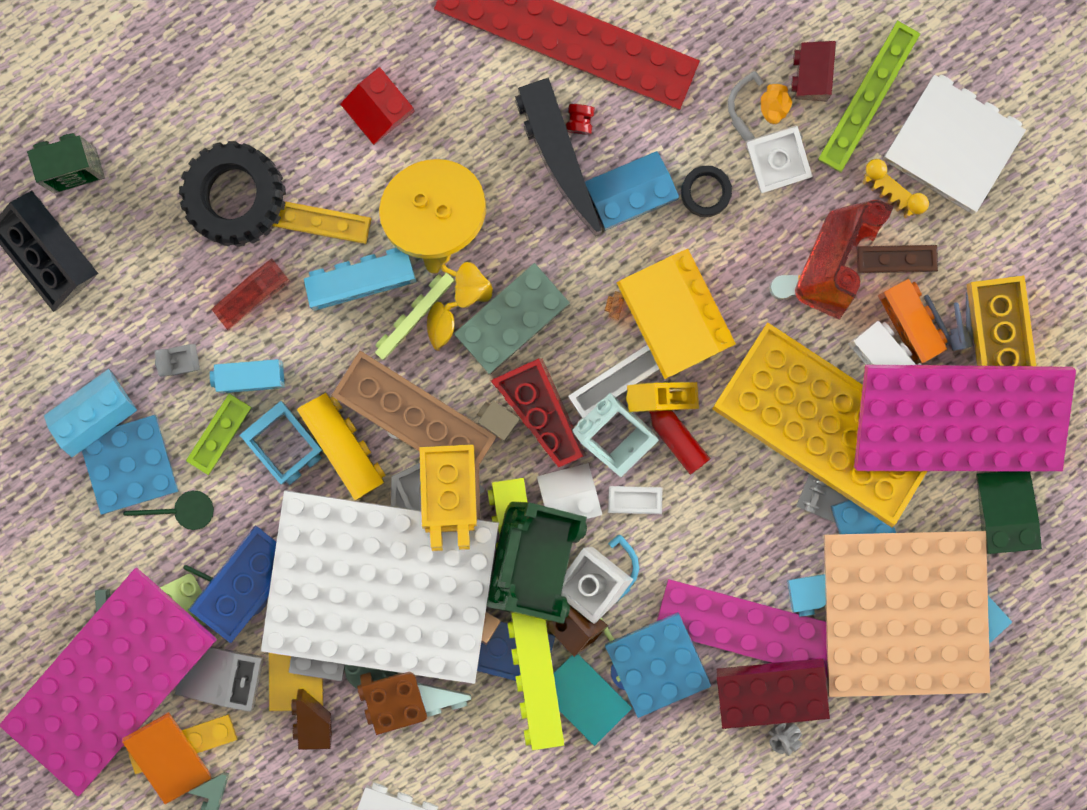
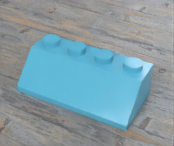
[304,248,417,311]

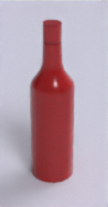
[649,410,711,475]

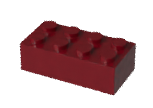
[716,658,830,729]

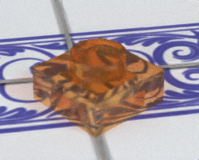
[604,291,624,321]

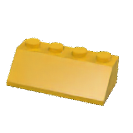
[297,393,386,500]

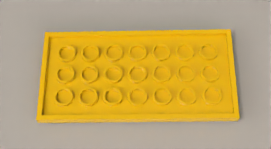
[712,322,927,527]

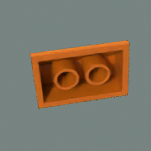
[877,279,948,364]

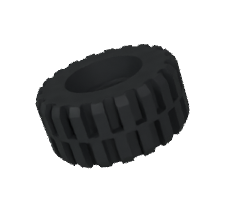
[179,141,286,247]

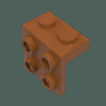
[357,672,427,735]

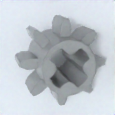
[768,723,802,756]

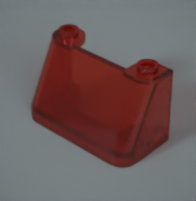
[795,200,894,320]

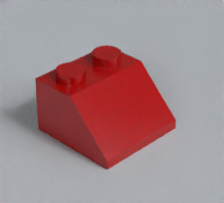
[340,67,415,145]

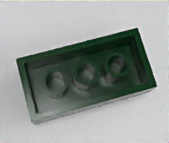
[27,133,105,194]

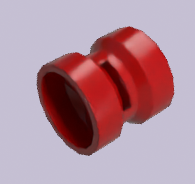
[566,104,595,135]

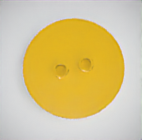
[379,159,486,259]

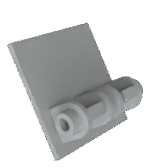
[796,473,849,523]

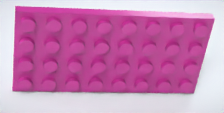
[854,365,1076,471]
[0,567,217,797]

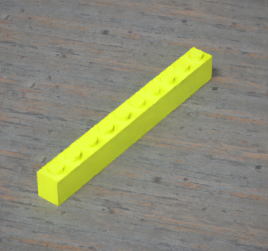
[487,478,564,751]

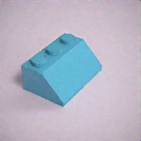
[44,369,137,457]

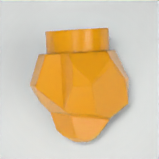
[761,84,792,124]

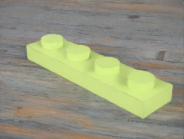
[375,273,455,360]

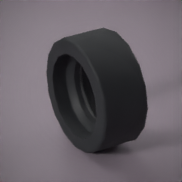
[681,166,732,217]

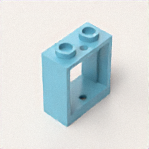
[210,359,285,393]
[240,401,323,485]

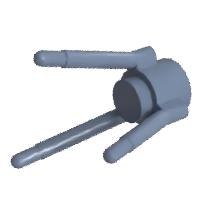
[924,292,974,351]

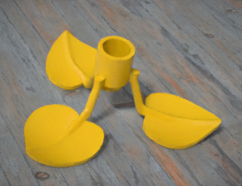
[423,255,493,351]

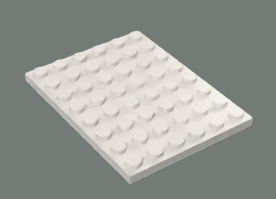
[261,490,499,684]

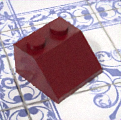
[791,41,836,102]

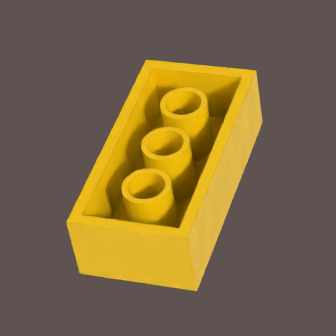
[966,275,1036,366]

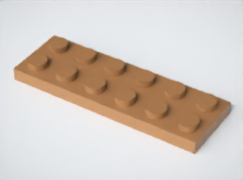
[331,350,497,471]

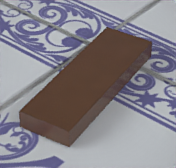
[857,245,938,274]

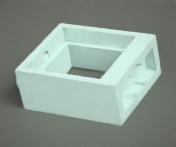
[572,393,659,477]

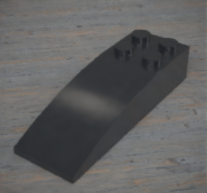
[515,77,601,237]

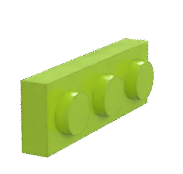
[186,393,252,475]

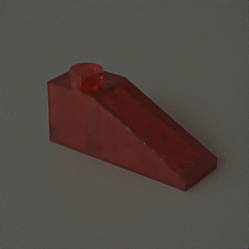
[211,258,291,330]

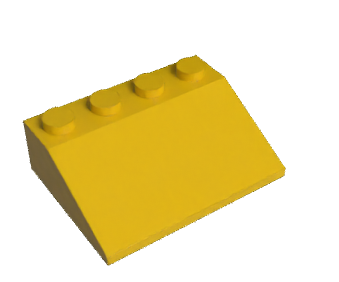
[616,249,736,379]

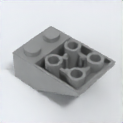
[175,646,264,712]

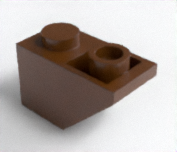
[291,689,332,750]

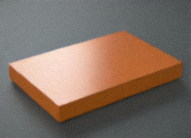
[122,712,211,804]

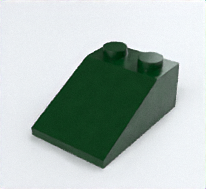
[976,471,1042,554]

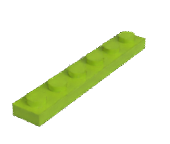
[818,20,921,173]

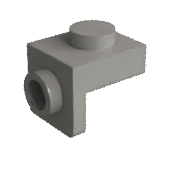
[155,344,200,377]

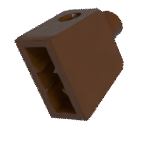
[546,605,608,657]

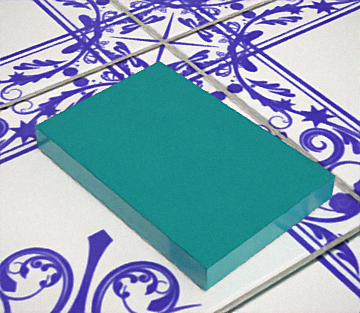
[554,654,632,746]

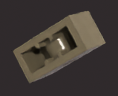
[477,400,520,441]

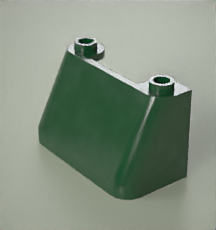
[487,502,587,623]

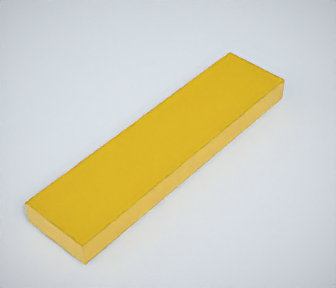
[272,201,372,244]

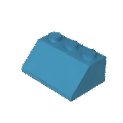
[585,151,679,231]

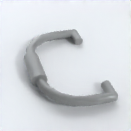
[728,71,803,141]

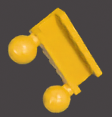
[863,159,929,218]

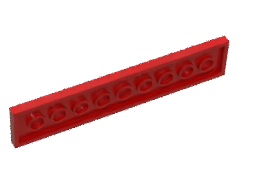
[434,0,700,111]

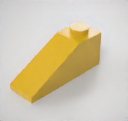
[626,382,699,412]

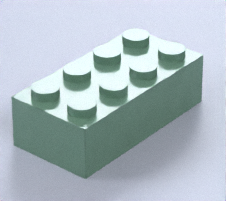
[454,263,570,375]

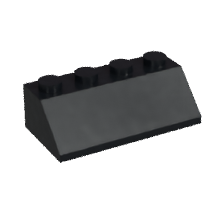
[0,190,99,312]

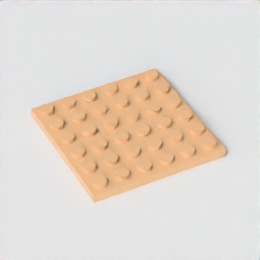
[824,531,990,697]

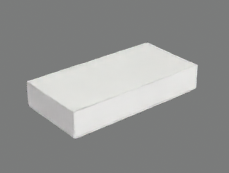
[608,486,662,514]

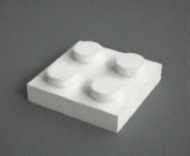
[745,125,812,193]

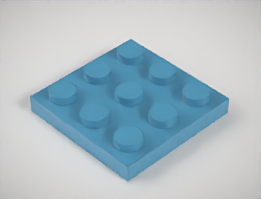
[82,415,179,515]
[605,612,712,718]

